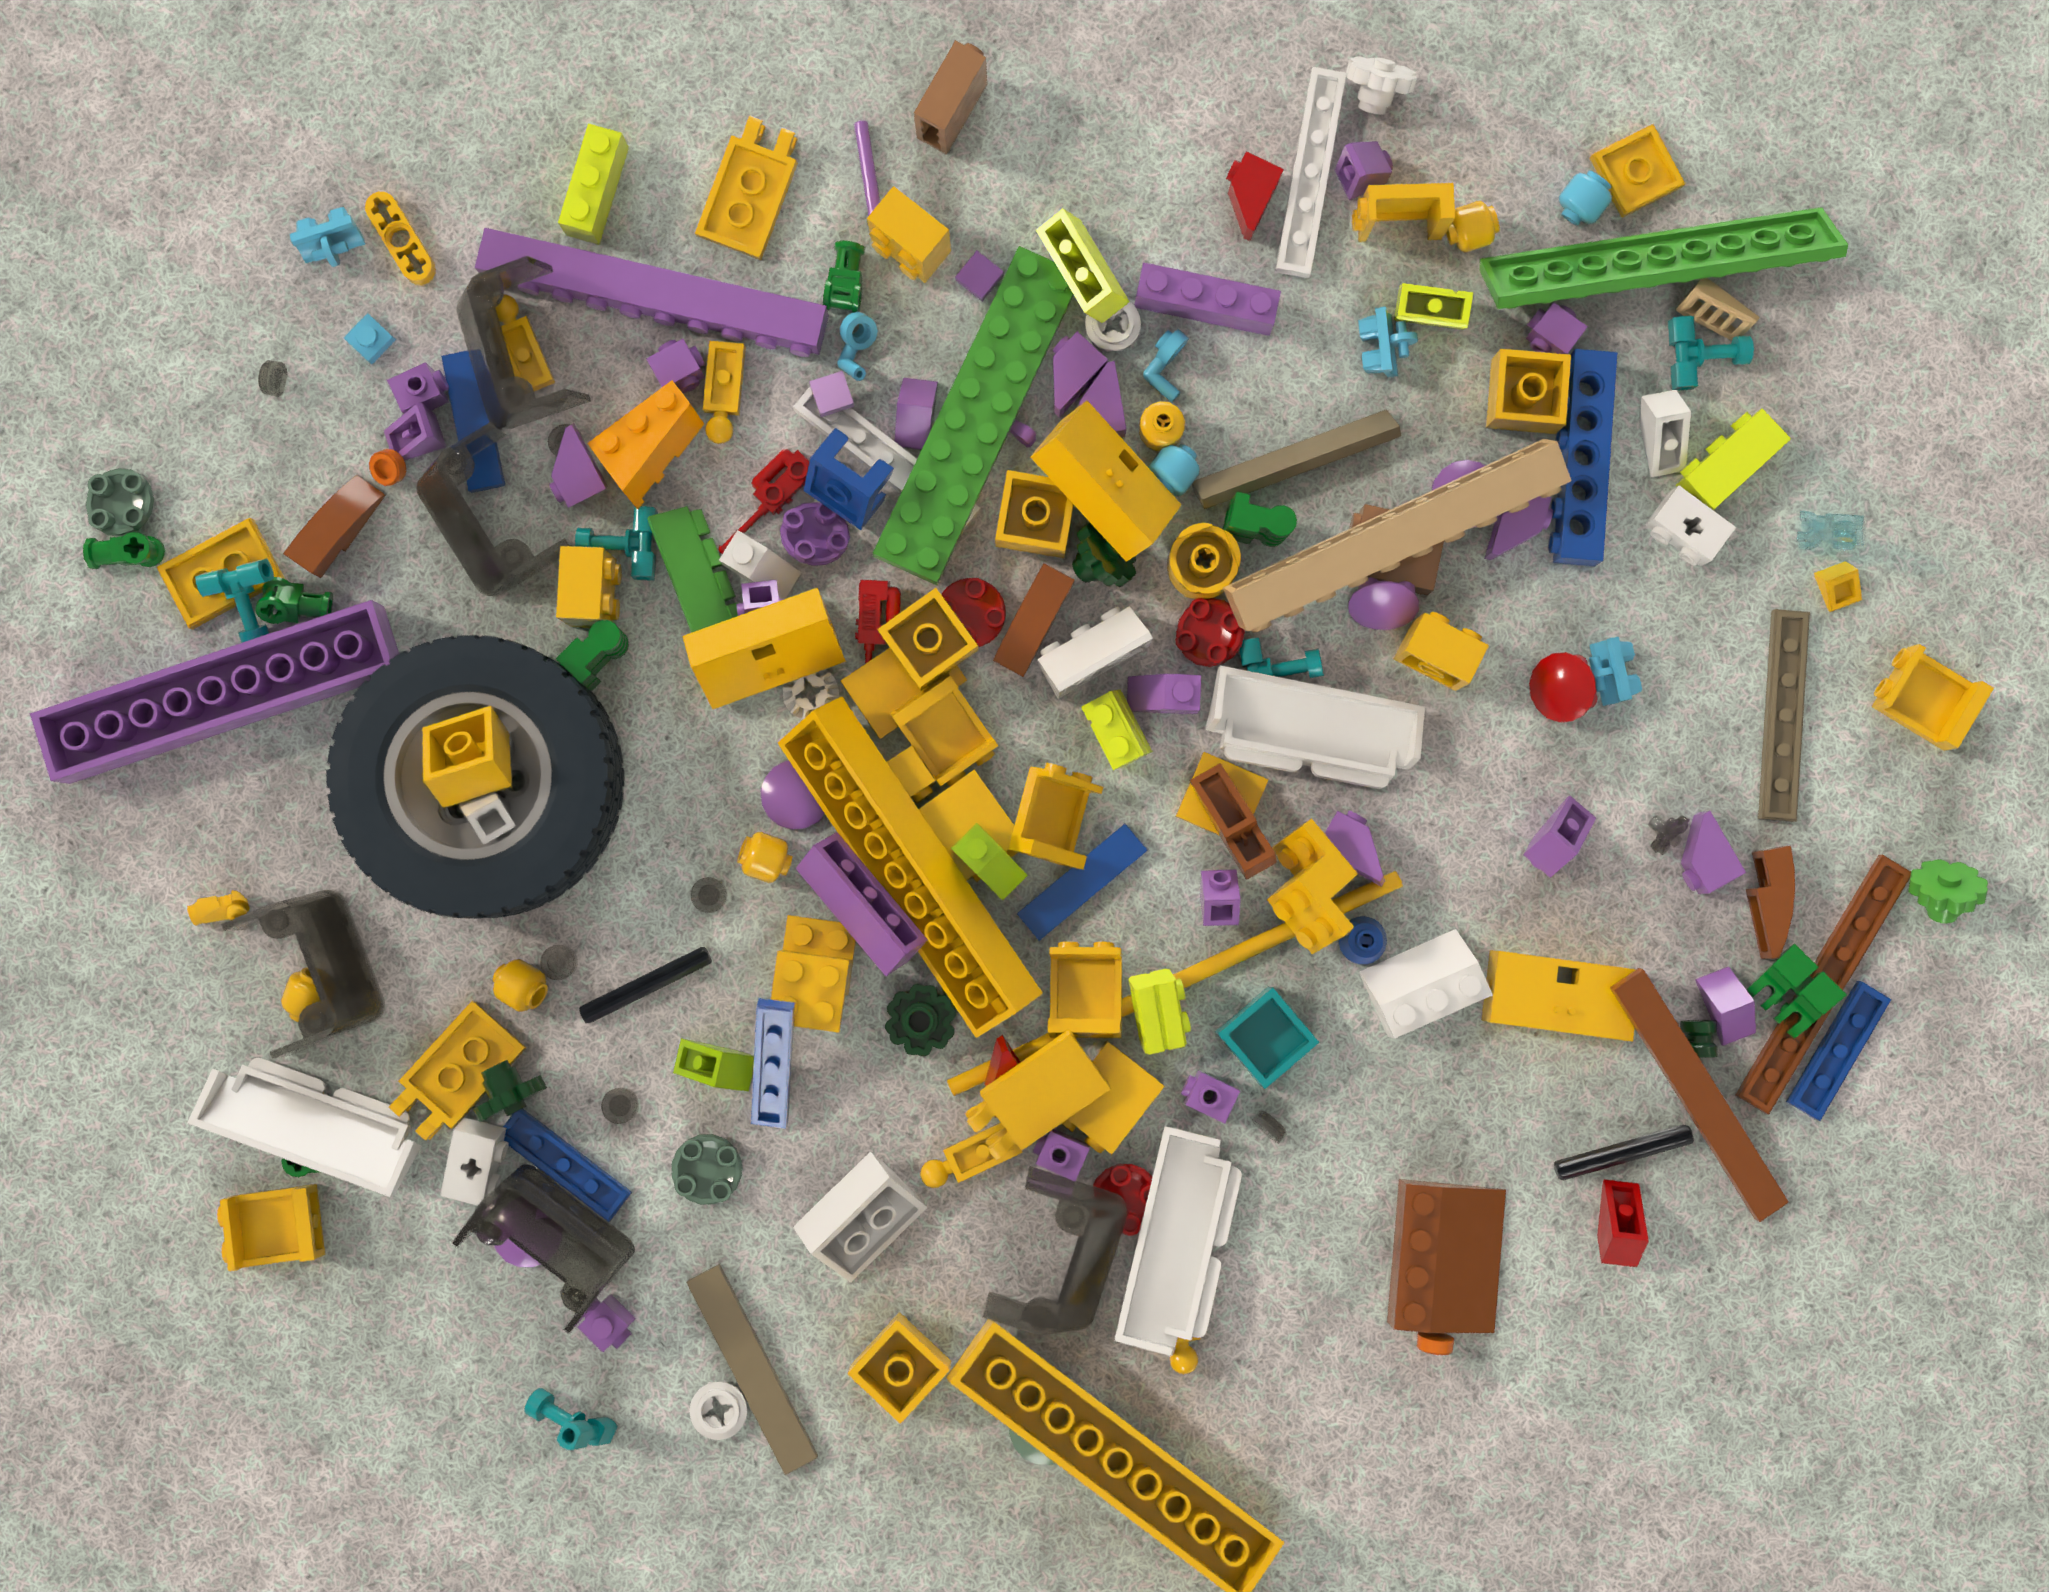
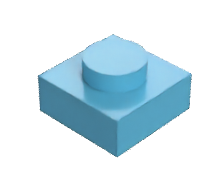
[344,313,396,364]

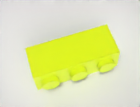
[558,123,629,245]
[1036,208,1130,323]
[1675,408,1791,510]

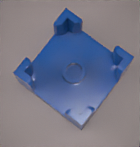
[803,428,894,530]

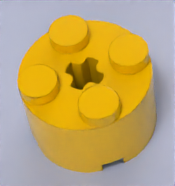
[1167,523,1241,599]

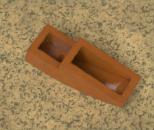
[283,475,386,578]
[993,563,1075,677]
[1190,763,1277,880]
[1746,845,1795,959]

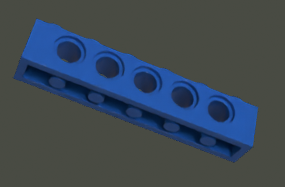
[1548,349,1618,566]

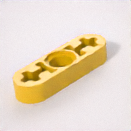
[365,191,436,285]

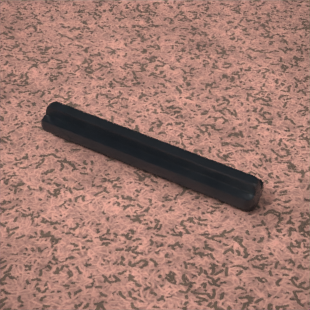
[579,947,712,1023]
[1554,1125,1694,1181]

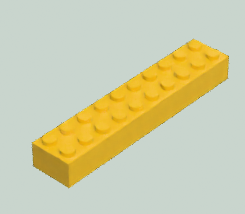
[778,696,1043,1038]
[946,1317,1285,1592]

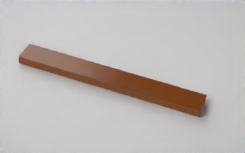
[1735,854,1911,1115]
[1610,968,1789,1222]

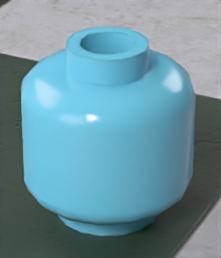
[1559,170,1612,226]
[1148,444,1200,496]

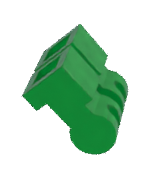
[1222,491,1297,547]
[556,620,629,691]
[1746,943,1847,1039]

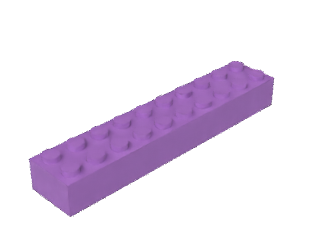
[30,600,399,784]

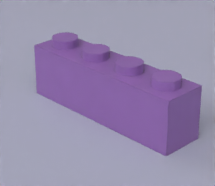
[1134,262,1281,336]
[795,832,928,976]

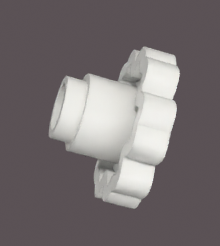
[1346,57,1417,115]

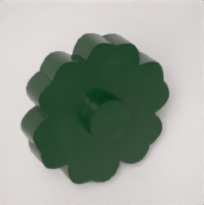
[1072,522,1137,587]
[885,984,957,1057]
[473,1060,547,1122]

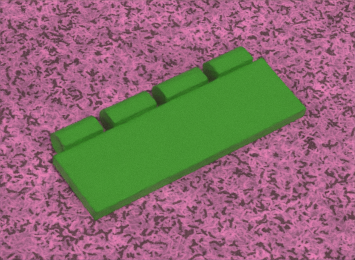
[647,506,739,633]

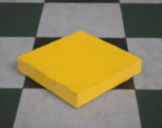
[1590,124,1685,218]
[1175,752,1268,836]

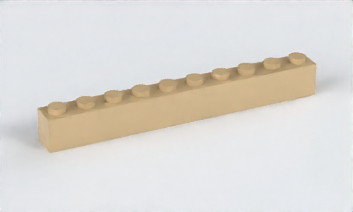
[1223,439,1571,633]

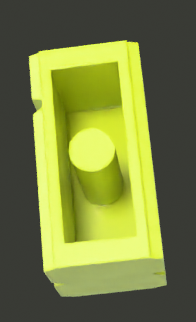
[1394,283,1473,330]
[1081,689,1153,770]
[1128,968,1191,1055]

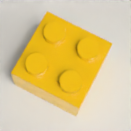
[867,186,951,283]
[1486,349,1571,434]
[995,470,1074,558]
[556,546,622,628]
[877,588,979,691]
[1393,612,1489,691]
[423,706,512,808]
[847,1312,952,1424]

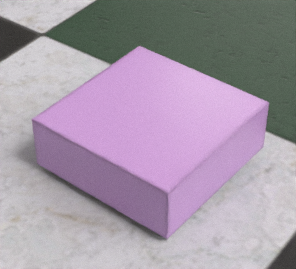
[809,371,854,417]

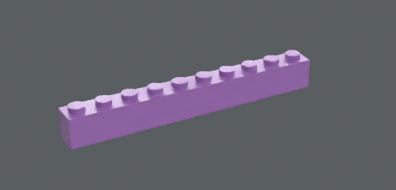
[474,228,829,357]

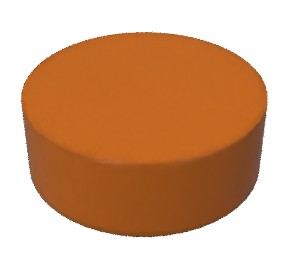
[369,449,406,486]
[1417,1332,1454,1355]

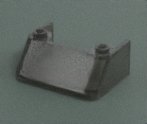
[456,256,591,429]
[417,421,575,597]
[221,890,385,1059]
[452,1164,635,1334]
[983,1166,1127,1335]

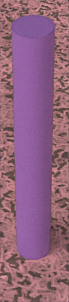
[854,121,880,216]

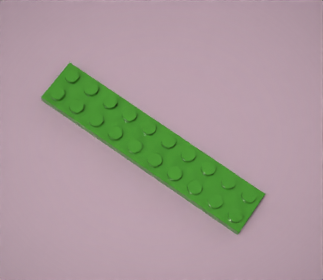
[1479,207,1848,309]
[872,246,1074,585]

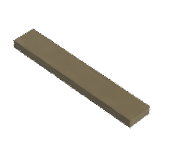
[1192,409,1401,509]
[1758,609,1810,822]
[686,1263,818,1475]

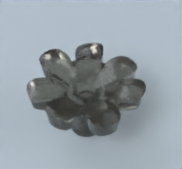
[1648,815,1690,855]

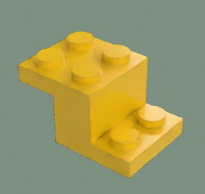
[1266,818,1358,954]
[770,915,856,1033]

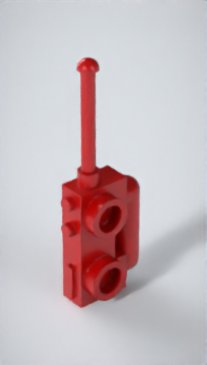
[718,449,810,554]
[855,580,901,664]

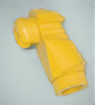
[187,890,250,926]

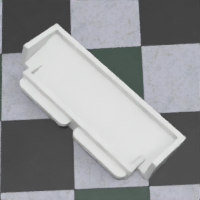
[1205,666,1425,789]
[187,1058,422,1198]
[1114,1126,1242,1356]

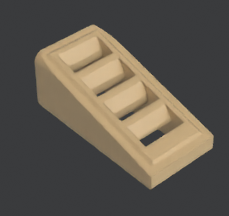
[1675,278,1760,341]

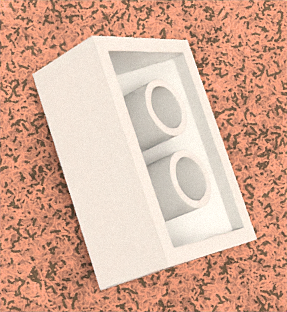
[1037,606,1153,699]
[1359,929,1493,1039]
[793,1152,928,1283]

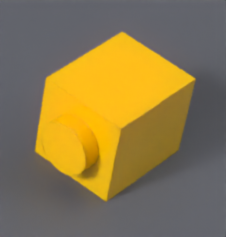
[887,745,936,804]

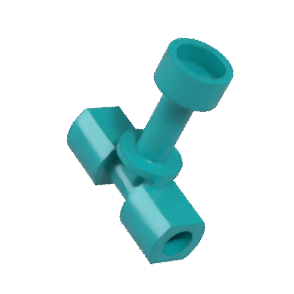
[1668,316,1754,391]
[575,506,658,581]
[195,558,274,643]
[1239,637,1324,679]
[524,1388,618,1450]

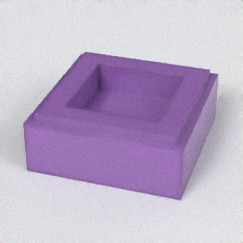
[955,251,1004,302]

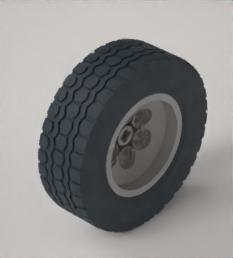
[326,635,624,918]

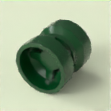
[1680,1020,1718,1058]

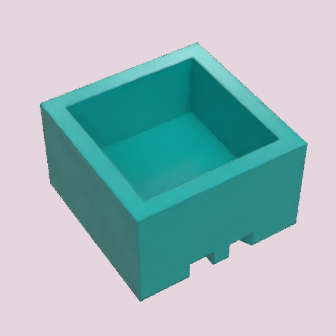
[1215,986,1320,1089]

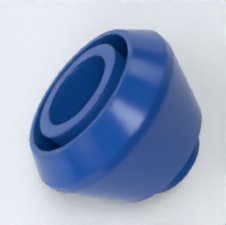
[1338,916,1387,965]

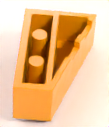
[587,380,704,510]

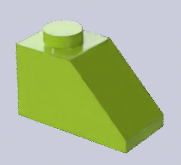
[951,823,1028,901]
[673,1038,754,1092]

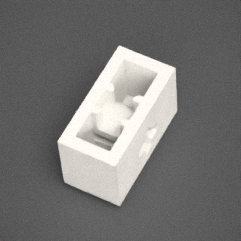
[1645,486,1736,566]
[440,1118,508,1207]

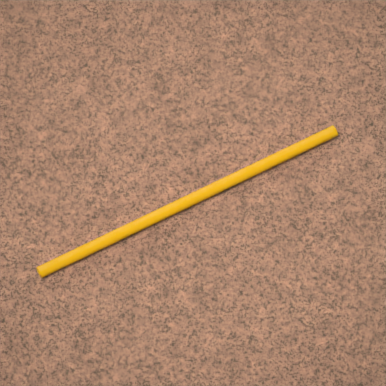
[947,871,1403,1096]

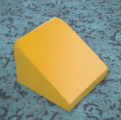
[1814,561,1862,612]

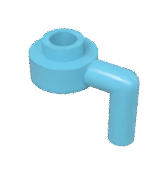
[837,312,877,381]
[1143,329,1189,403]

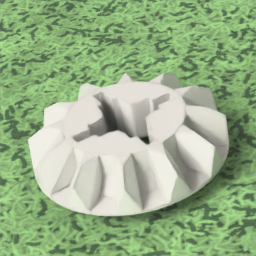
[1085,302,1141,352]
[783,669,839,720]
[690,1380,748,1440]

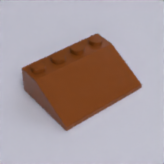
[1387,1179,1506,1333]

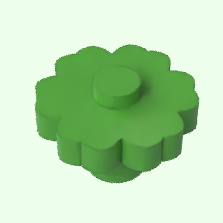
[1908,859,1988,924]

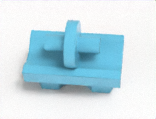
[290,207,365,267]
[1358,306,1418,377]
[1589,637,1642,706]

